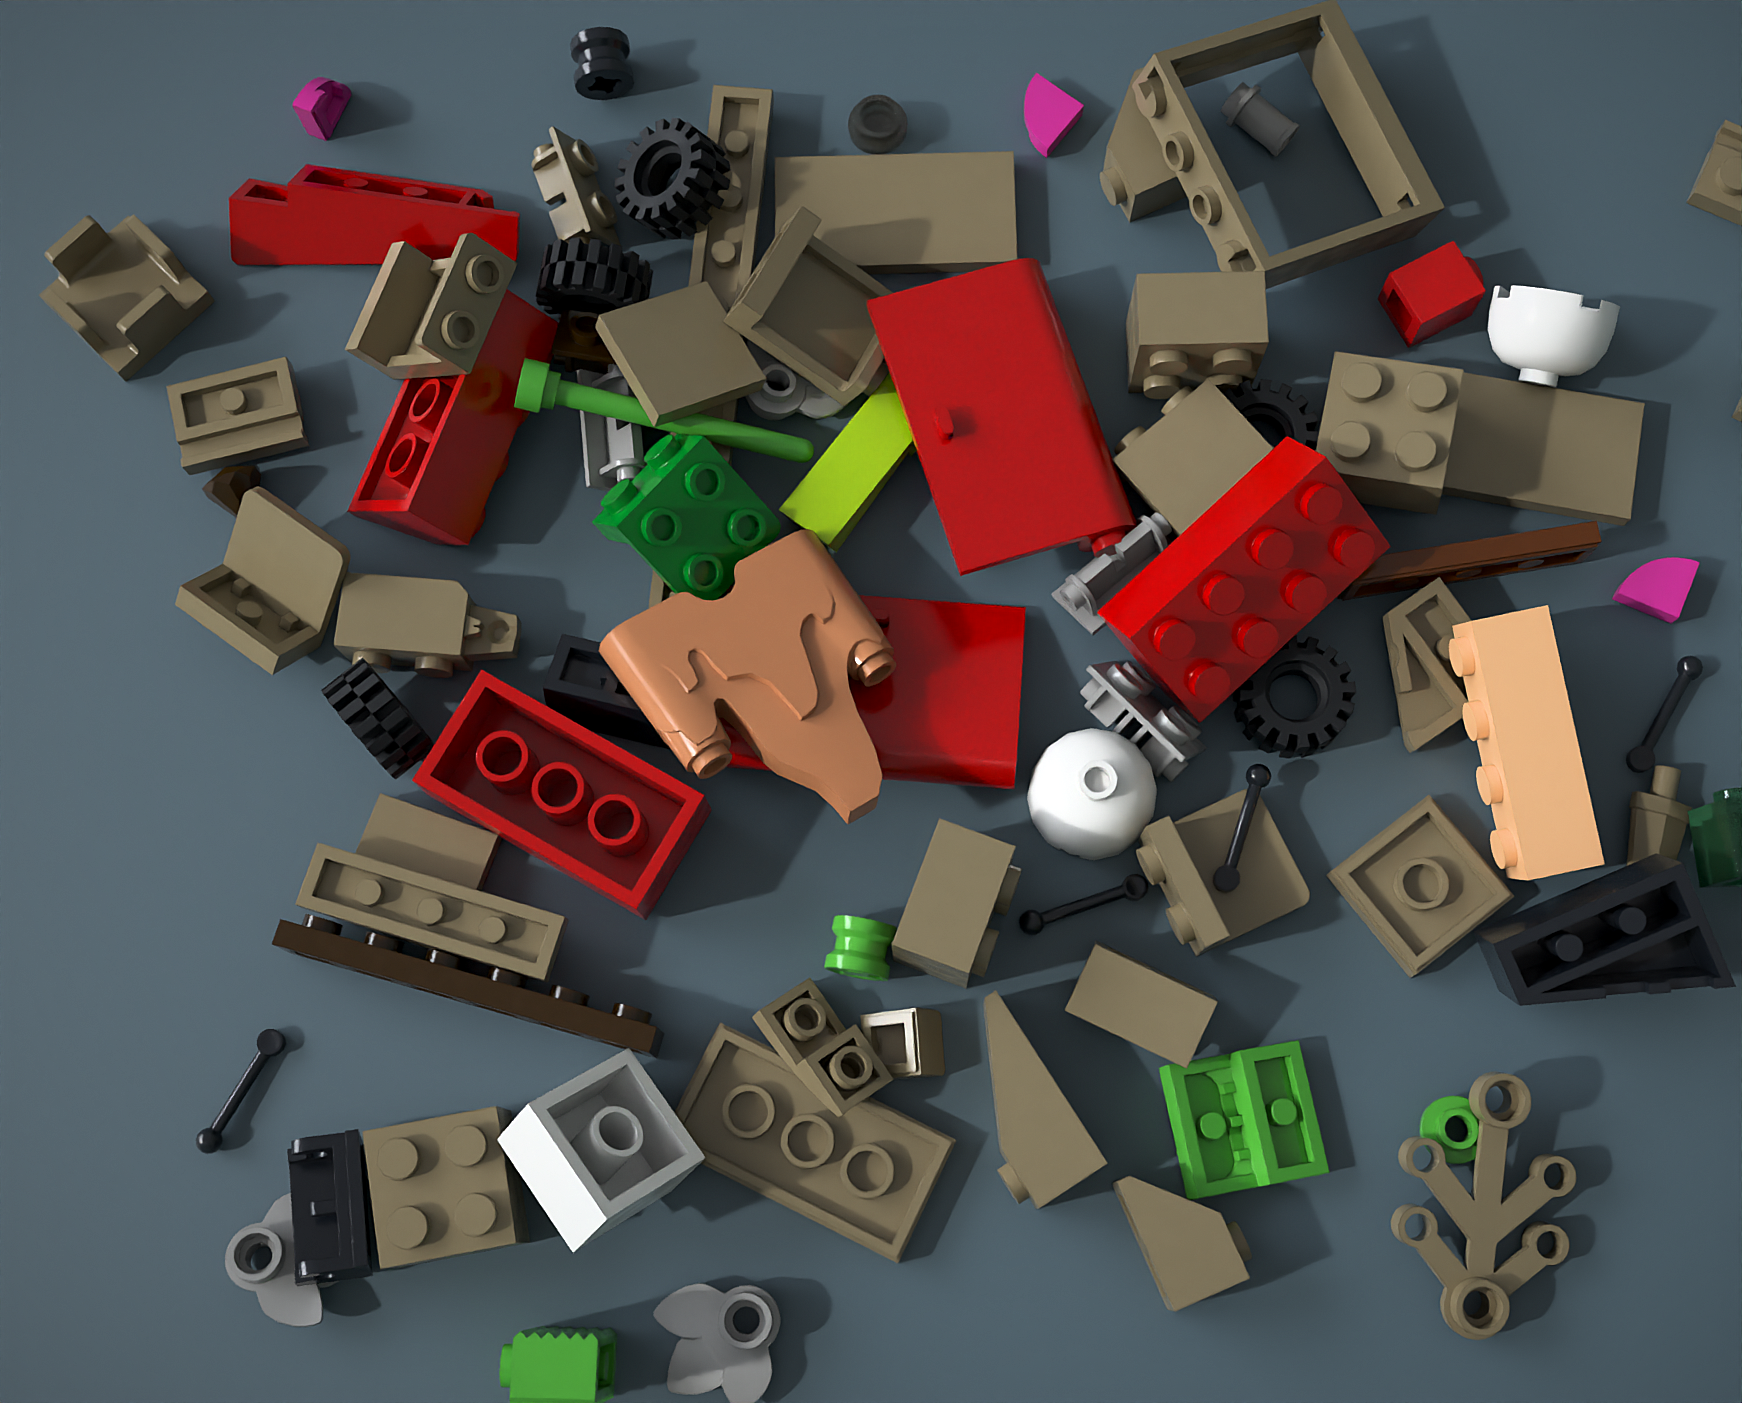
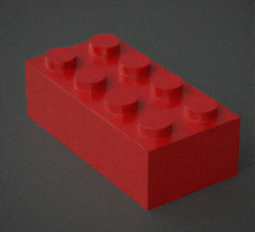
[1097,436,1391,723]
[412,669,712,920]

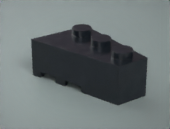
[1474,853,1736,1006]

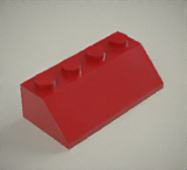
[347,289,559,545]

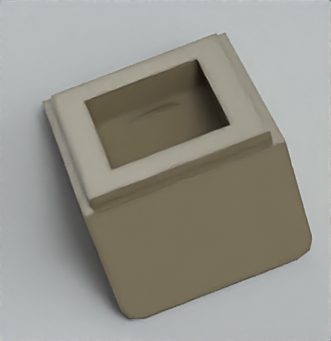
[860,1008,945,1080]

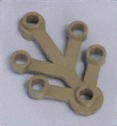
[1391,1072,1577,1340]

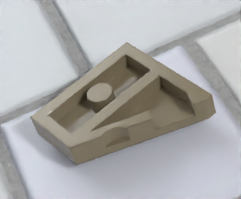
[1382,577,1471,753]

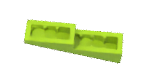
[779,372,916,553]

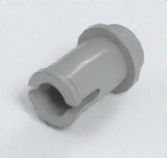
[1220,82,1300,157]

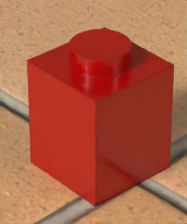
[1377,240,1486,348]

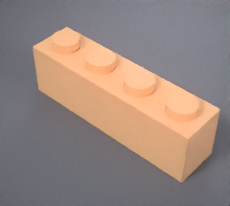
[1449,605,1605,881]

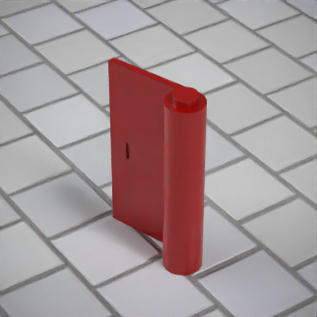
[867,258,1137,576]
[719,586,1026,789]

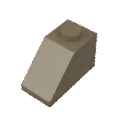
[1100,67,1187,222]
[1112,1176,1252,1312]

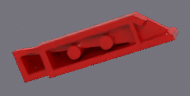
[229,164,520,265]

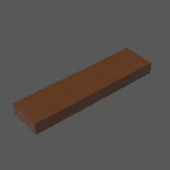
[1337,521,1602,601]

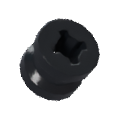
[570,27,634,100]

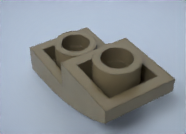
[752,977,893,1118]

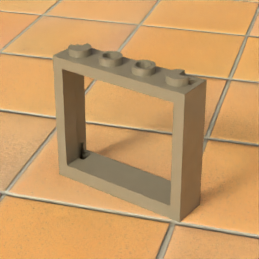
[1132,0,1445,289]

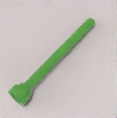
[514,358,814,463]

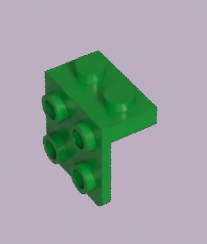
[592,434,781,600]

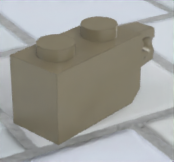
[334,572,522,678]

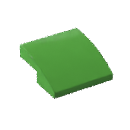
[1159,1040,1330,1200]

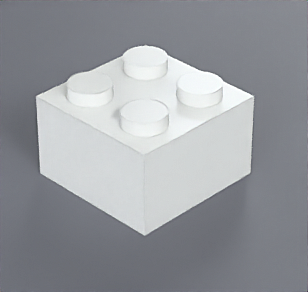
[497,1048,706,1253]

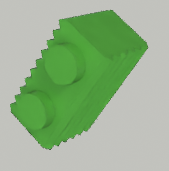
[499,1326,617,1403]

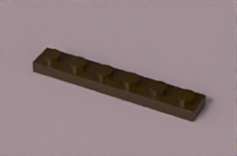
[272,914,664,1059]

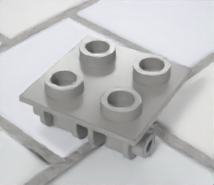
[1080,660,1207,782]

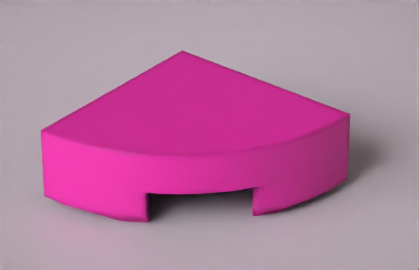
[1024,73,1084,158]
[292,77,352,141]
[1612,557,1700,624]

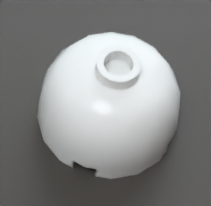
[1488,285,1620,387]
[1027,728,1157,860]

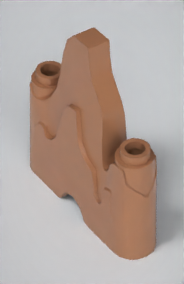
[599,529,896,824]

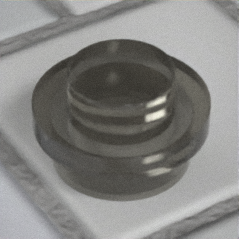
[848,94,907,155]

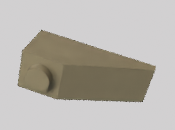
[983,991,1108,1209]

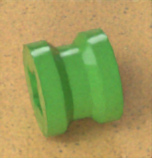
[824,915,897,981]

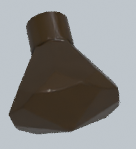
[202,465,261,518]

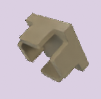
[39,214,215,382]

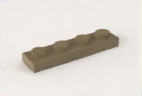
[295,842,569,983]

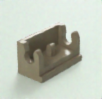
[1065,940,1218,1069]

